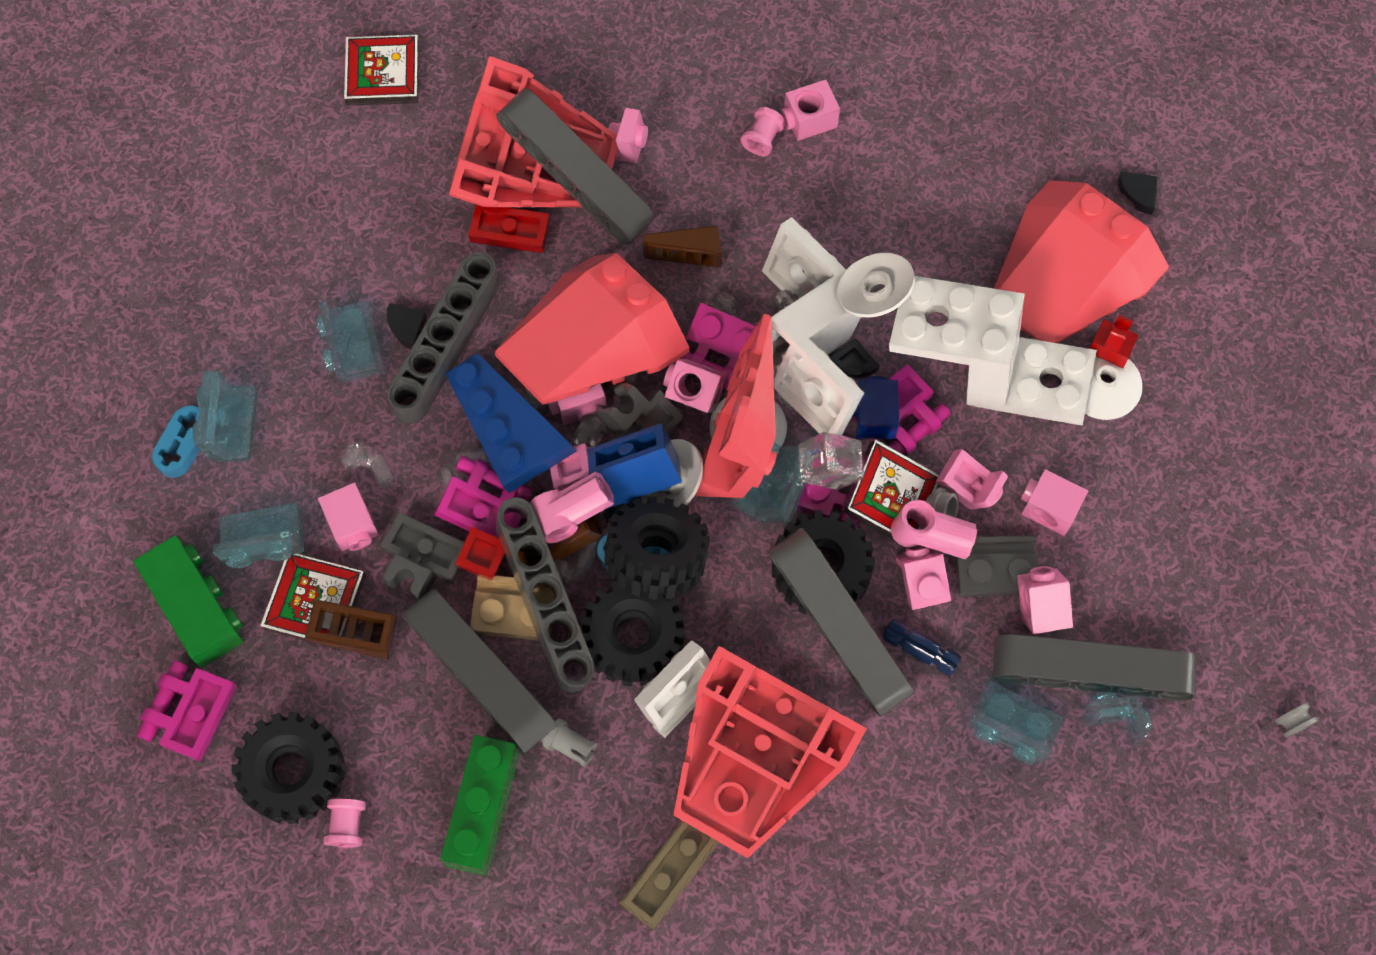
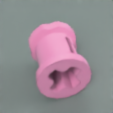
[740,107,785,157]
[323,799,366,847]

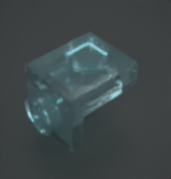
[1082,692,1151,745]

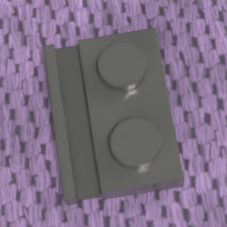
[956,535,1039,597]

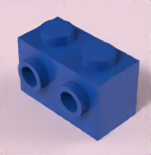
[587,423,682,508]

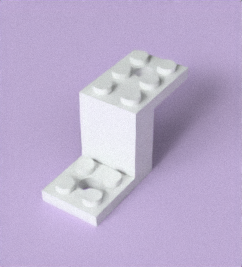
[762,217,864,444]
[889,276,1097,426]

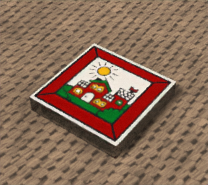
[344,35,419,106]
[842,440,939,540]
[261,552,366,650]

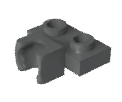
[596,383,684,442]
[380,512,465,601]

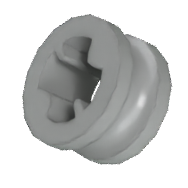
[1275,702,1319,739]

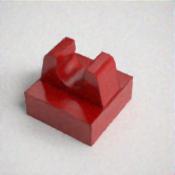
[1089,315,1138,368]
[455,527,505,581]

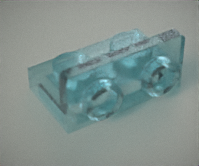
[315,300,385,383]
[967,680,1065,765]

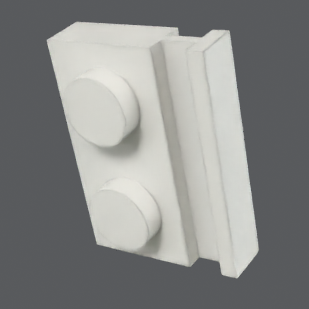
[634,640,710,738]

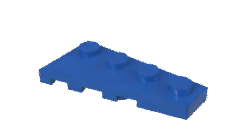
[445,353,577,493]

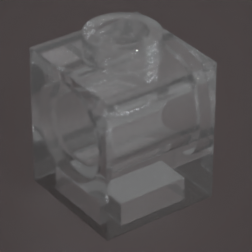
[798,431,864,490]

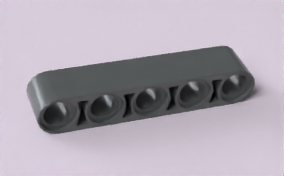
[496,88,654,245]
[387,252,499,424]
[495,497,595,693]
[767,528,914,717]
[401,588,557,754]
[993,634,1196,701]

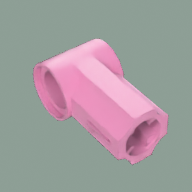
[530,471,614,543]
[891,500,977,560]

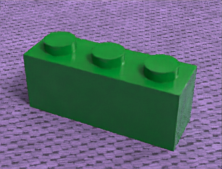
[133,535,244,669]
[440,734,520,876]

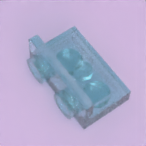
[193,371,258,462]
[733,442,818,523]
[213,502,304,568]

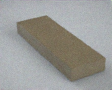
[619,821,720,931]

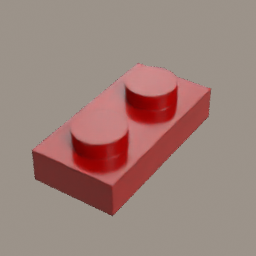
[468,204,550,253]

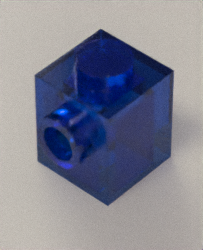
[852,376,900,439]

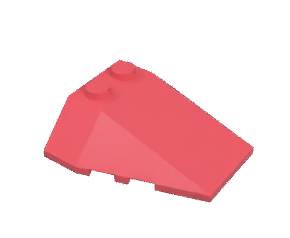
[449,56,618,208]
[994,180,1169,343]
[495,253,689,405]
[695,314,777,498]
[673,646,867,858]

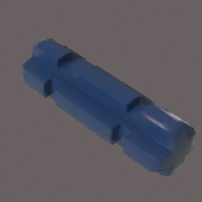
[883,619,961,675]

